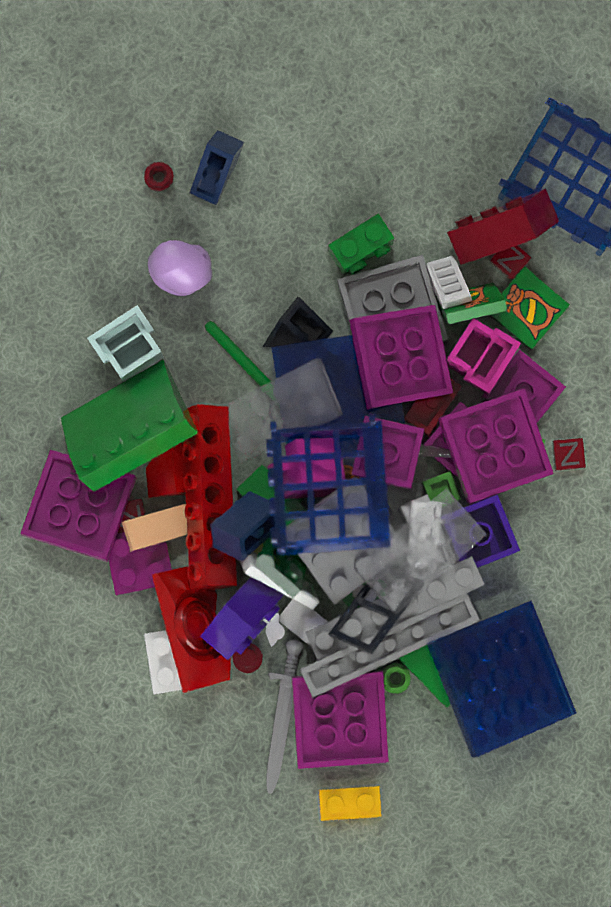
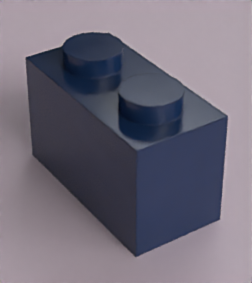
[211,491,280,561]

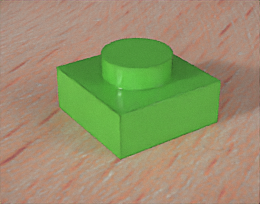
[421,471,461,506]

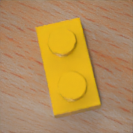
[319,786,382,821]

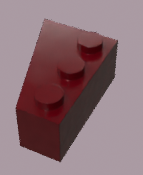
[447,188,559,265]

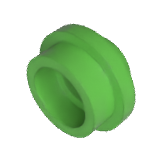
[383,663,411,694]

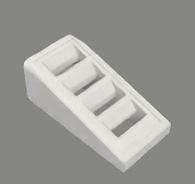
[426,256,472,309]

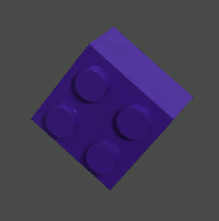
[440,494,520,568]
[200,577,284,660]

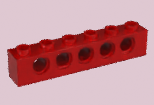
[182,404,237,589]

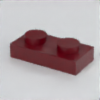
[403,378,462,436]

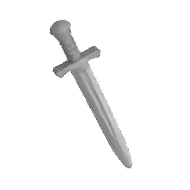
[266,640,303,794]

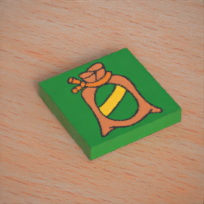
[489,267,570,350]
[436,282,507,324]

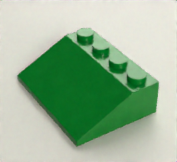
[61,360,198,492]

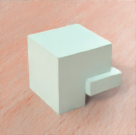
[87,305,164,382]

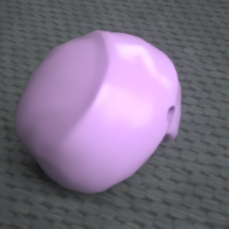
[148,240,212,296]

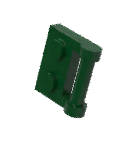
[256,530,307,598]

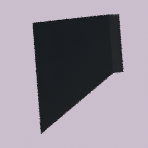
[262,296,333,354]

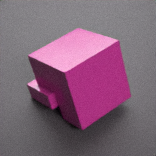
[447,318,521,395]
[268,438,346,499]

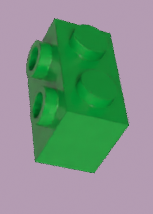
[328,213,395,276]

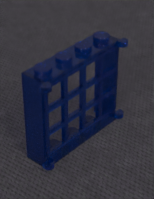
[498,98,611,256]
[266,414,391,555]

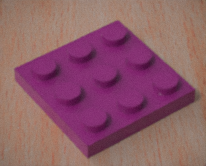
[349,305,453,409]
[438,389,554,504]
[20,450,136,562]
[292,670,389,769]

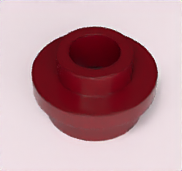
[144,162,174,192]

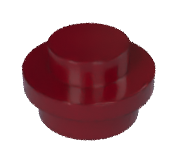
[233,643,263,673]

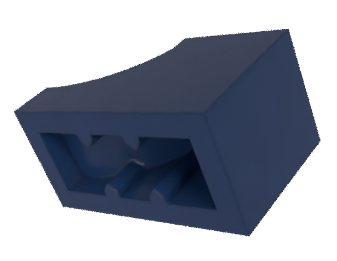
[189,130,244,205]

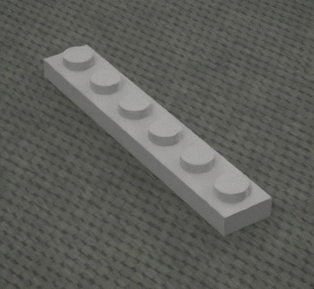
[305,556,485,660]
[300,593,479,697]

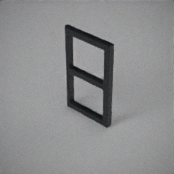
[328,566,424,654]

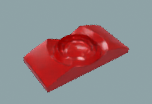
[152,566,231,693]

